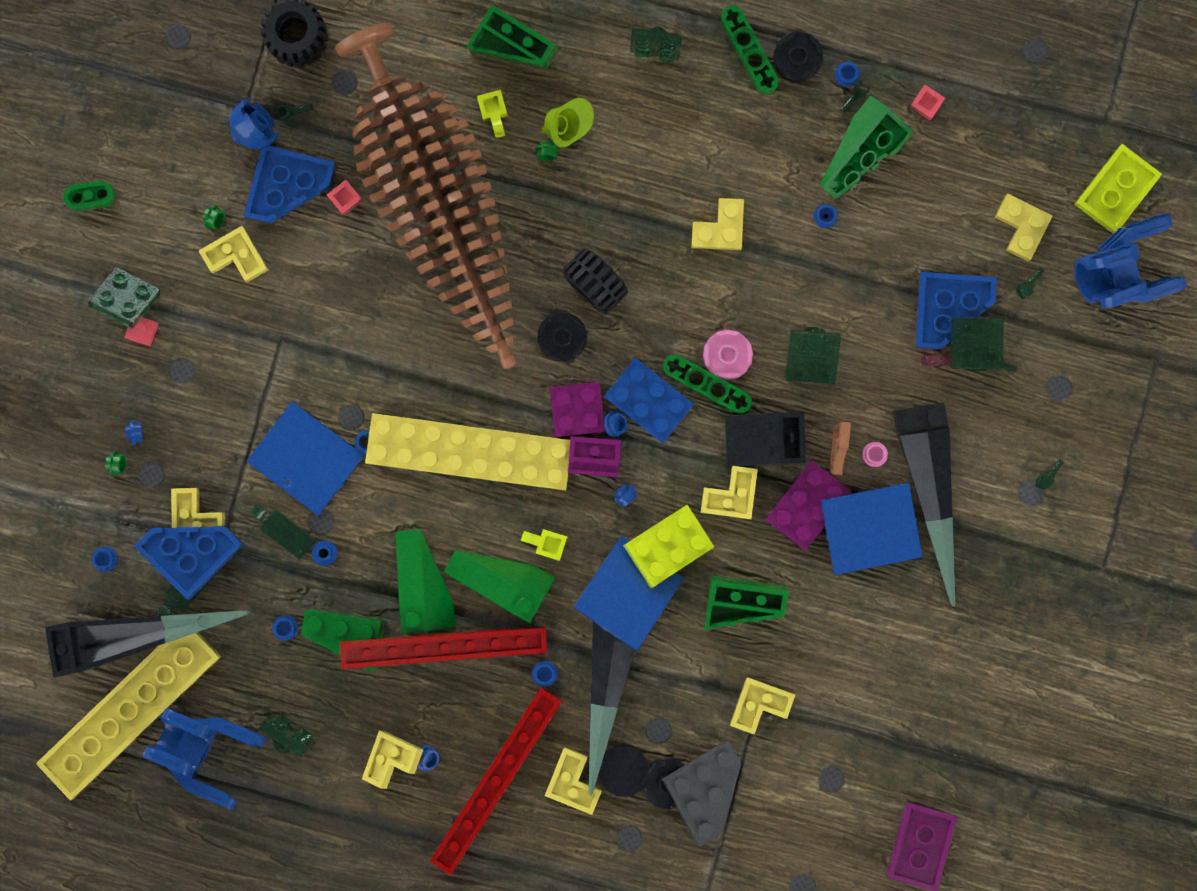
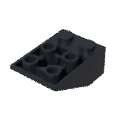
[725,412,806,466]

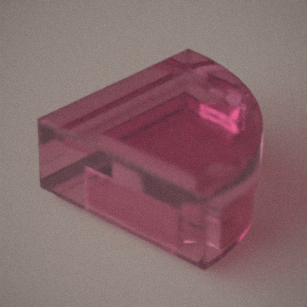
[922,354,957,367]

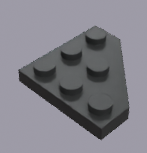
[662,740,741,847]

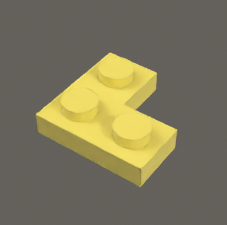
[995,194,1052,262]
[691,198,744,250]
[199,226,268,282]
[700,466,758,519]
[171,488,225,528]
[730,677,795,734]
[362,731,423,789]
[545,747,602,815]

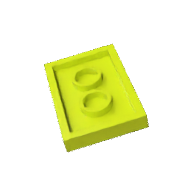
[1074,144,1162,234]
[623,505,714,588]

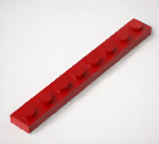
[340,626,547,669]
[429,687,562,875]

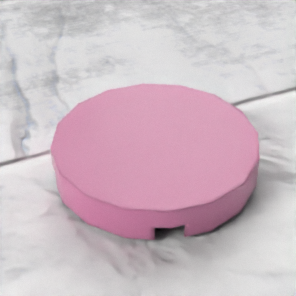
[703,330,753,380]

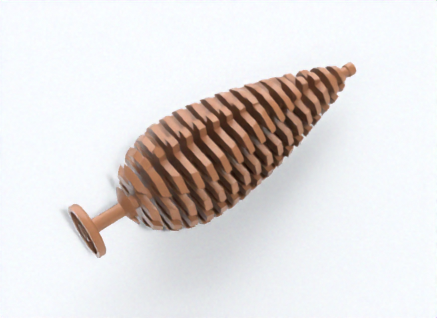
[335,23,516,369]

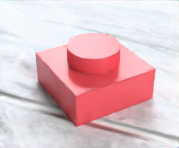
[909,85,945,121]
[327,180,363,216]
[124,314,159,347]

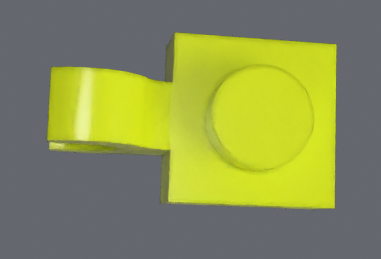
[477,90,508,138]
[521,529,567,561]

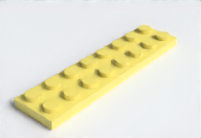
[365,413,570,491]
[36,632,221,801]

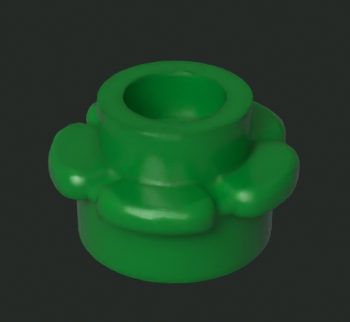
[535,141,559,161]
[202,206,225,230]
[105,451,127,476]

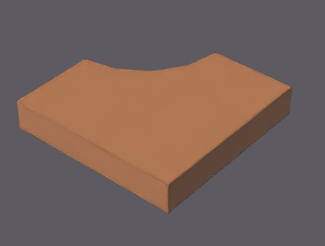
[829,422,851,476]

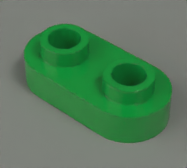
[63,181,116,211]

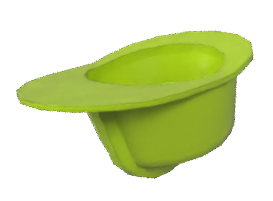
[541,98,594,148]

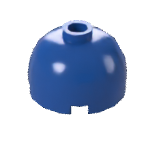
[229,98,279,150]

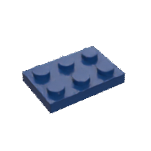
[604,358,694,444]

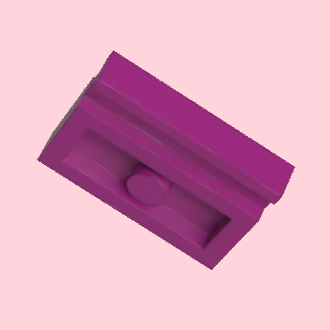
[568,436,621,477]

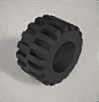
[260,0,328,68]
[562,248,628,315]

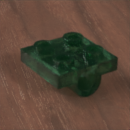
[630,27,683,62]
[88,267,160,329]
[950,317,1004,371]
[784,327,841,384]
[258,714,316,757]

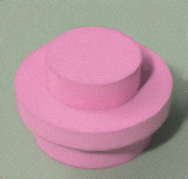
[862,442,888,467]

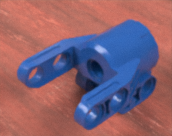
[1074,214,1187,308]
[142,708,267,810]

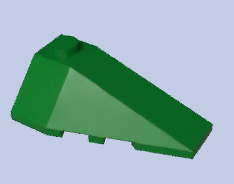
[820,95,914,199]
[395,529,456,634]
[444,550,556,623]

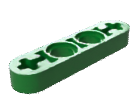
[721,5,778,95]
[663,355,752,414]

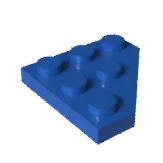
[244,146,337,224]
[915,272,997,350]
[134,526,244,600]

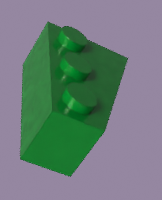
[466,5,559,70]
[704,575,789,631]
[301,608,385,673]

